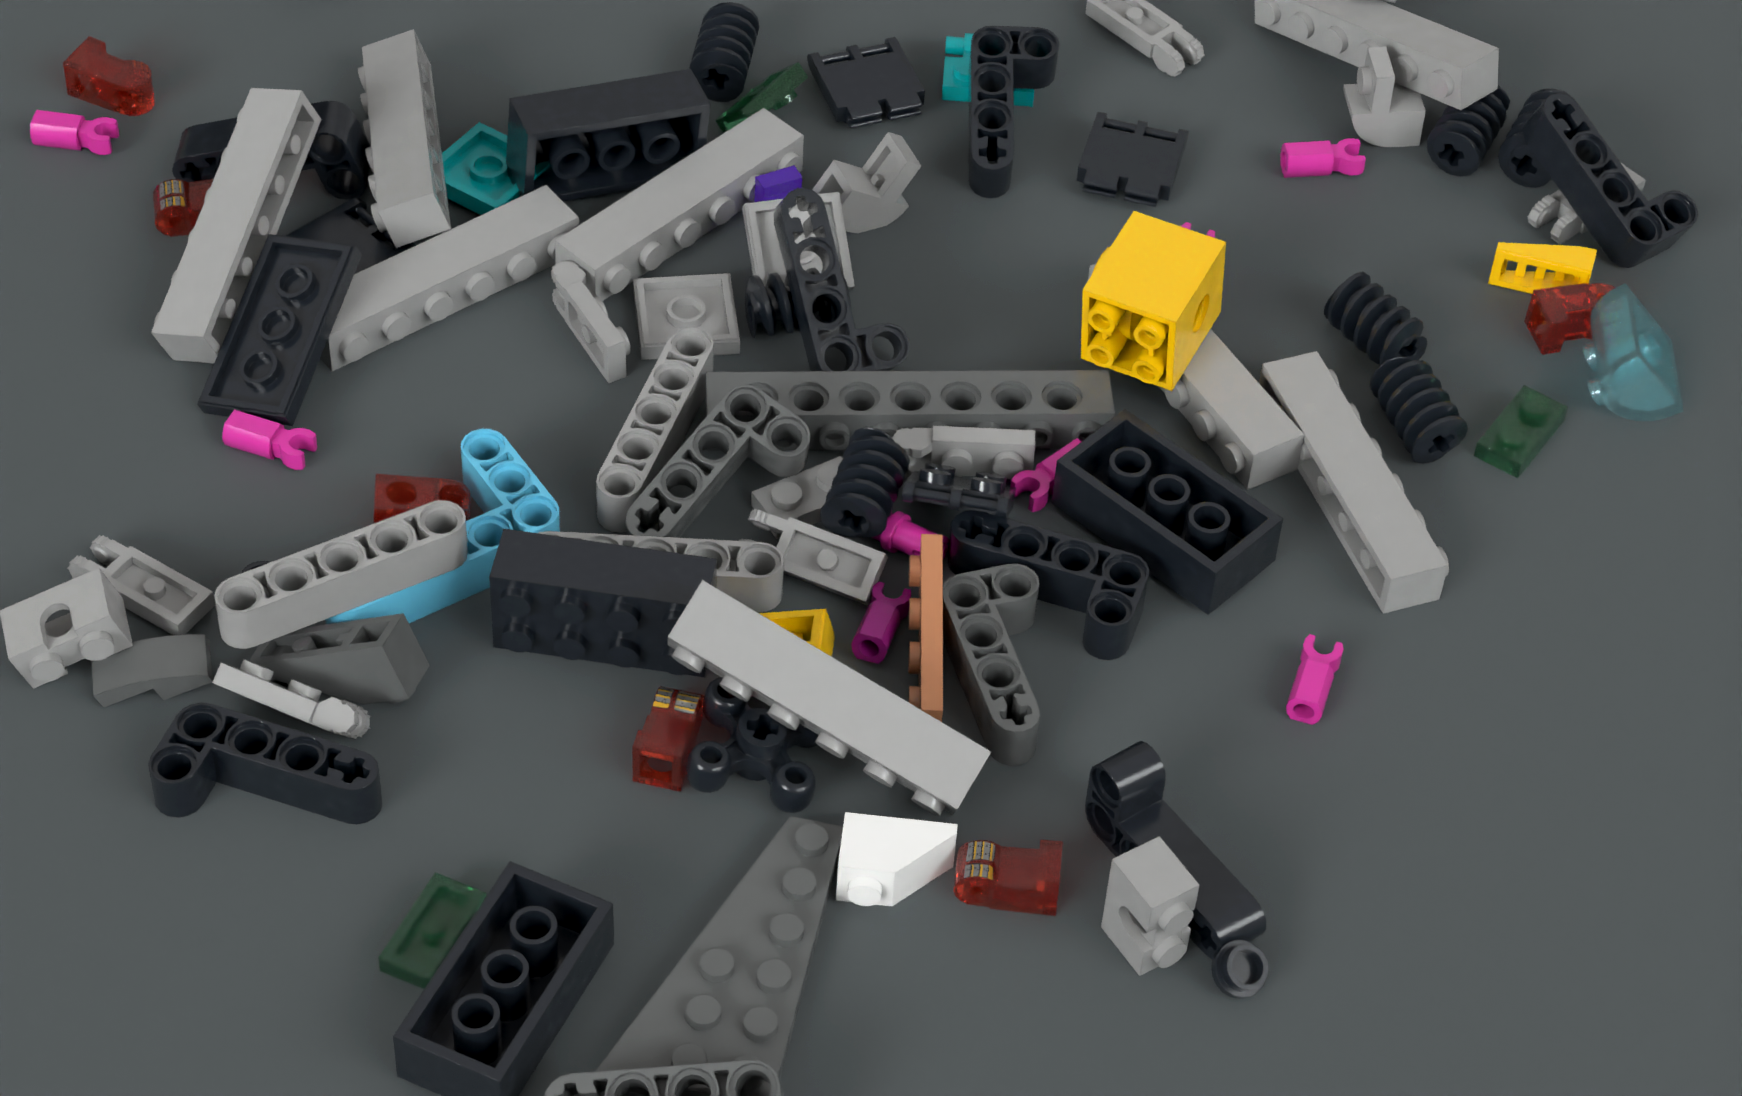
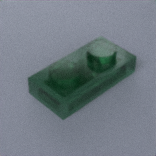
[715,62,808,133]
[1474,385,1568,478]
[378,872,486,989]

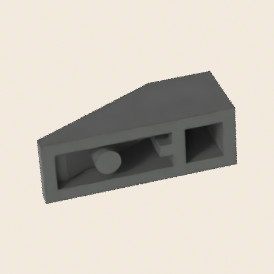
[249,613,430,704]

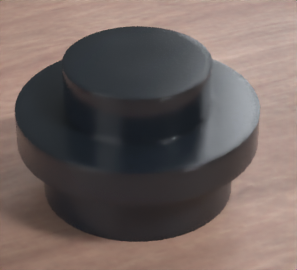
[1211,940,1269,999]

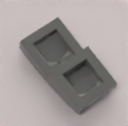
[91,634,213,707]

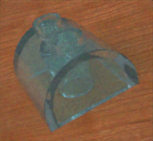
[1583,283,1684,421]

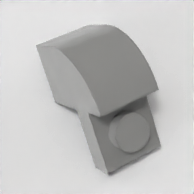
[1343,47,1426,147]
[812,132,921,233]

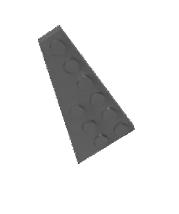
[595,816,843,1096]

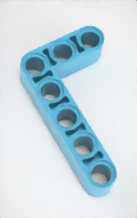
[325,429,560,624]

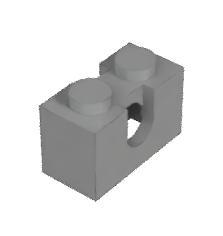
[0,568,133,689]
[1101,836,1200,976]

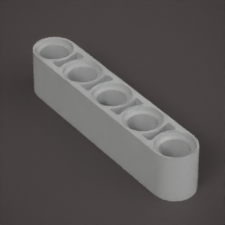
[596,326,714,533]
[214,500,468,649]
[539,531,784,613]

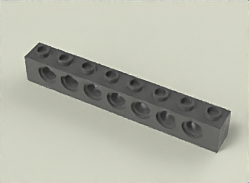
[706,370,1115,451]

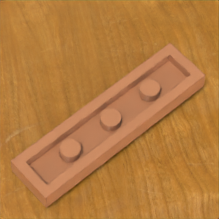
[908,534,943,722]

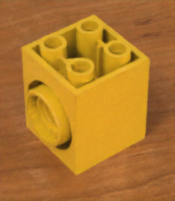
[1081,211,1226,391]

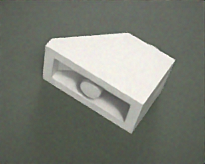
[836,812,958,906]

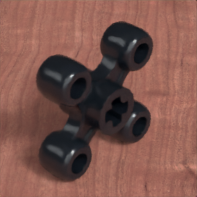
[686,677,819,813]

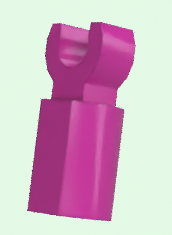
[30,110,119,155]
[1280,138,1366,178]
[222,410,317,470]
[1010,438,1082,512]
[1286,634,1344,725]

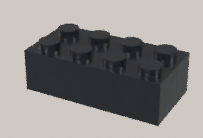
[506,69,711,202]
[1052,409,1283,615]
[489,529,717,677]
[393,861,614,1096]

